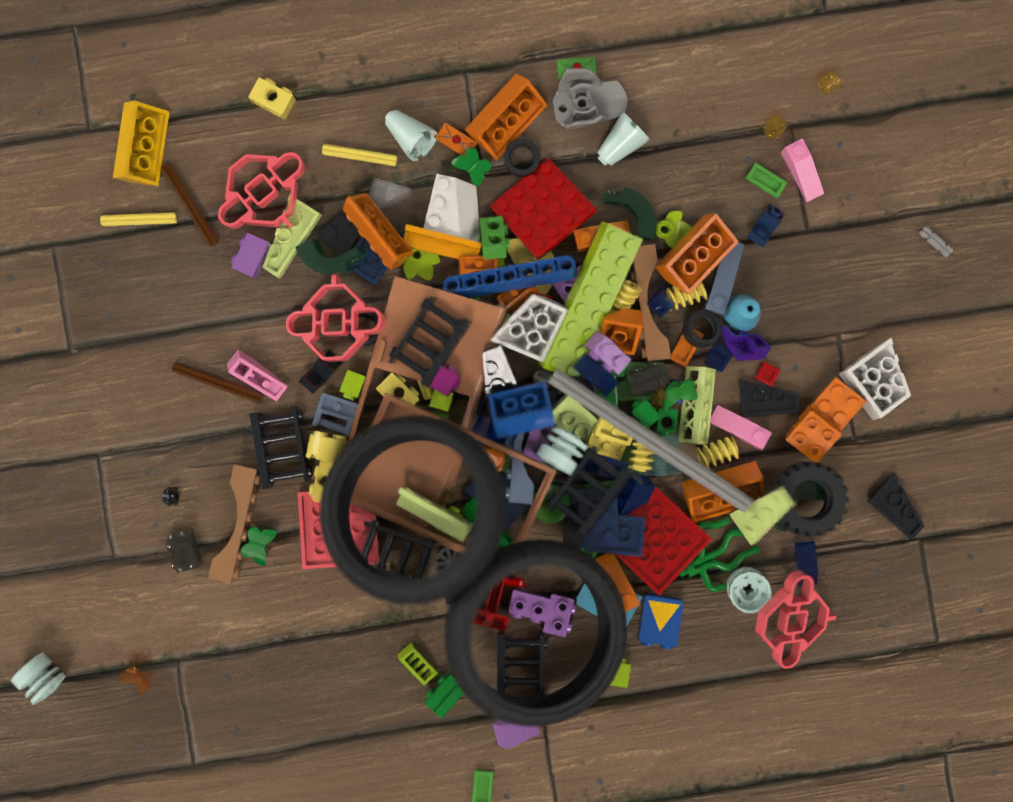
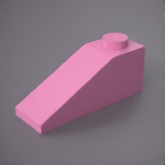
[781,138,824,203]
[227,349,288,401]
[710,405,772,450]

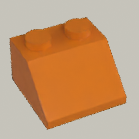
[600,308,643,355]

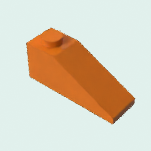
[572,220,631,253]
[595,553,640,612]

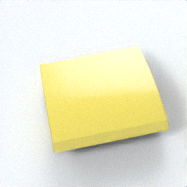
[585,417,633,461]

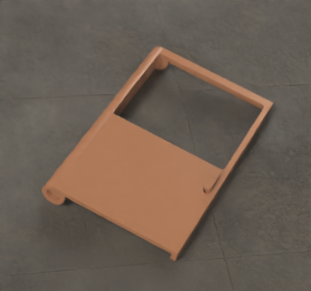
[348,276,507,489]
[351,392,557,573]

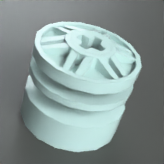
[536,426,588,476]
[726,567,771,613]
[11,652,66,705]

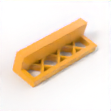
[404,224,482,260]

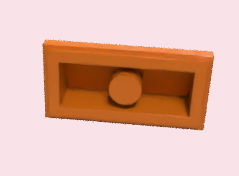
[459,255,499,275]
[496,275,539,315]

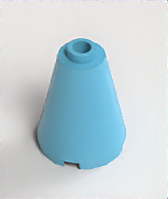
[723,294,761,332]

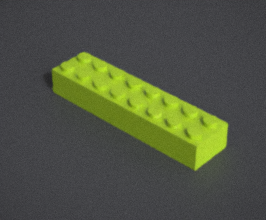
[538,221,643,377]

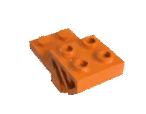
[785,376,867,462]

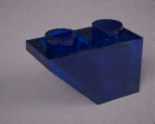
[617,473,656,515]

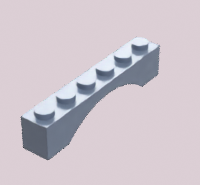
[505,432,534,505]

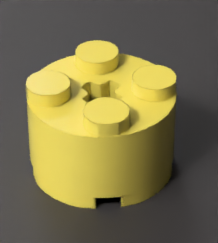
[306,431,349,463]

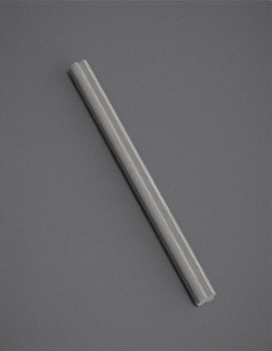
[548,368,754,513]

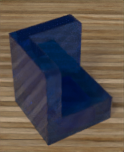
[647,284,675,318]
[704,342,733,373]

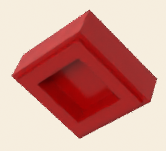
[754,361,781,387]

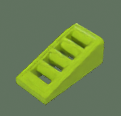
[397,642,438,686]

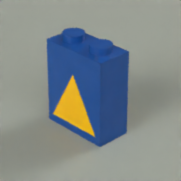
[637,593,684,649]

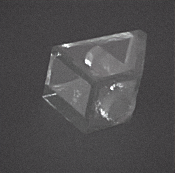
[369,178,413,210]

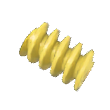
[608,280,642,315]
[664,282,708,312]
[695,436,739,469]
[627,442,655,473]

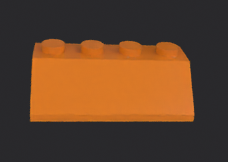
[465,74,547,161]
[343,193,414,270]
[655,213,739,295]
[682,461,765,523]

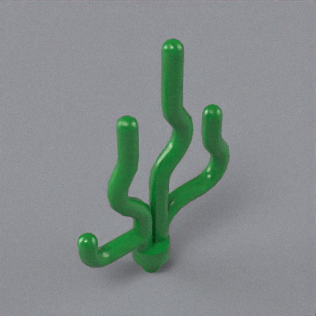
[679,517,760,592]

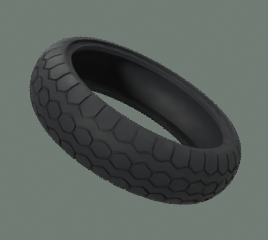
[320,415,506,605]
[444,539,627,727]

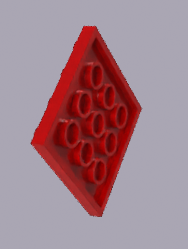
[490,158,597,261]
[615,486,712,595]

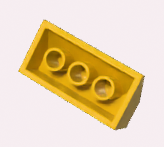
[113,101,170,186]

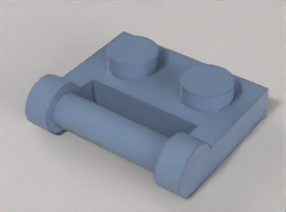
[312,393,358,437]

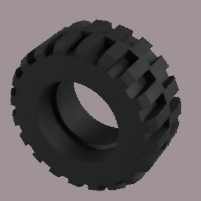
[769,461,849,537]

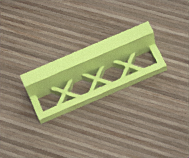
[678,366,716,445]
[396,487,473,542]

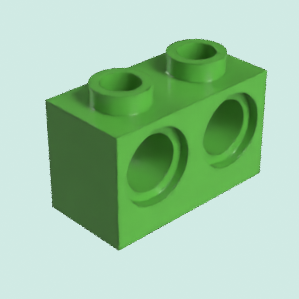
[480,216,510,260]

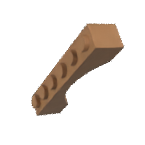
[630,244,671,362]
[208,464,261,583]

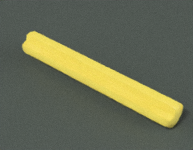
[322,144,397,166]
[100,212,177,226]

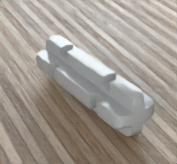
[919,226,954,257]

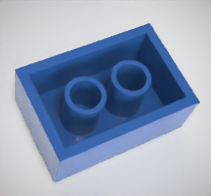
[488,381,555,438]

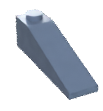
[703,243,744,317]

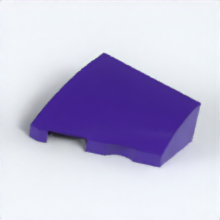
[721,326,771,361]

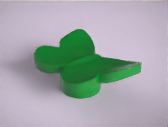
[451,147,492,187]
[663,379,697,411]
[241,526,277,566]

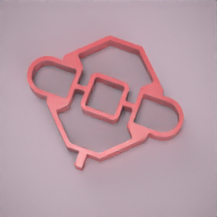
[218,152,305,229]
[286,275,386,362]
[755,570,836,669]

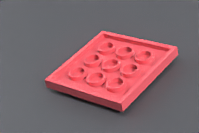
[298,491,380,569]

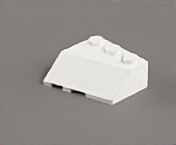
[424,174,482,246]
[490,294,568,362]
[839,338,911,420]

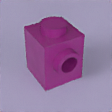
[430,364,461,396]

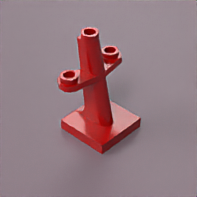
[473,577,526,632]

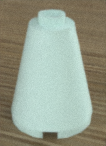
[385,110,437,161]
[597,112,650,166]

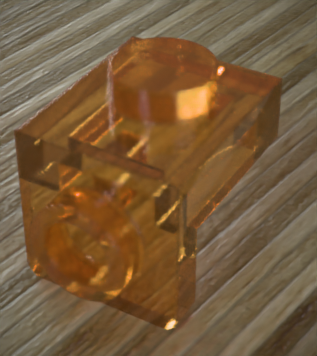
[119,668,150,696]

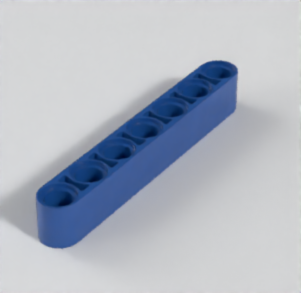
[443,256,577,298]

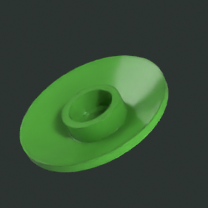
[532,485,570,524]

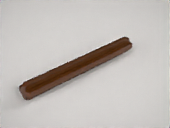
[161,163,218,247]
[172,362,263,403]

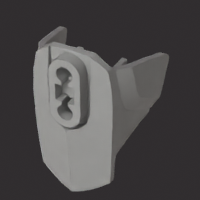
[553,69,628,129]

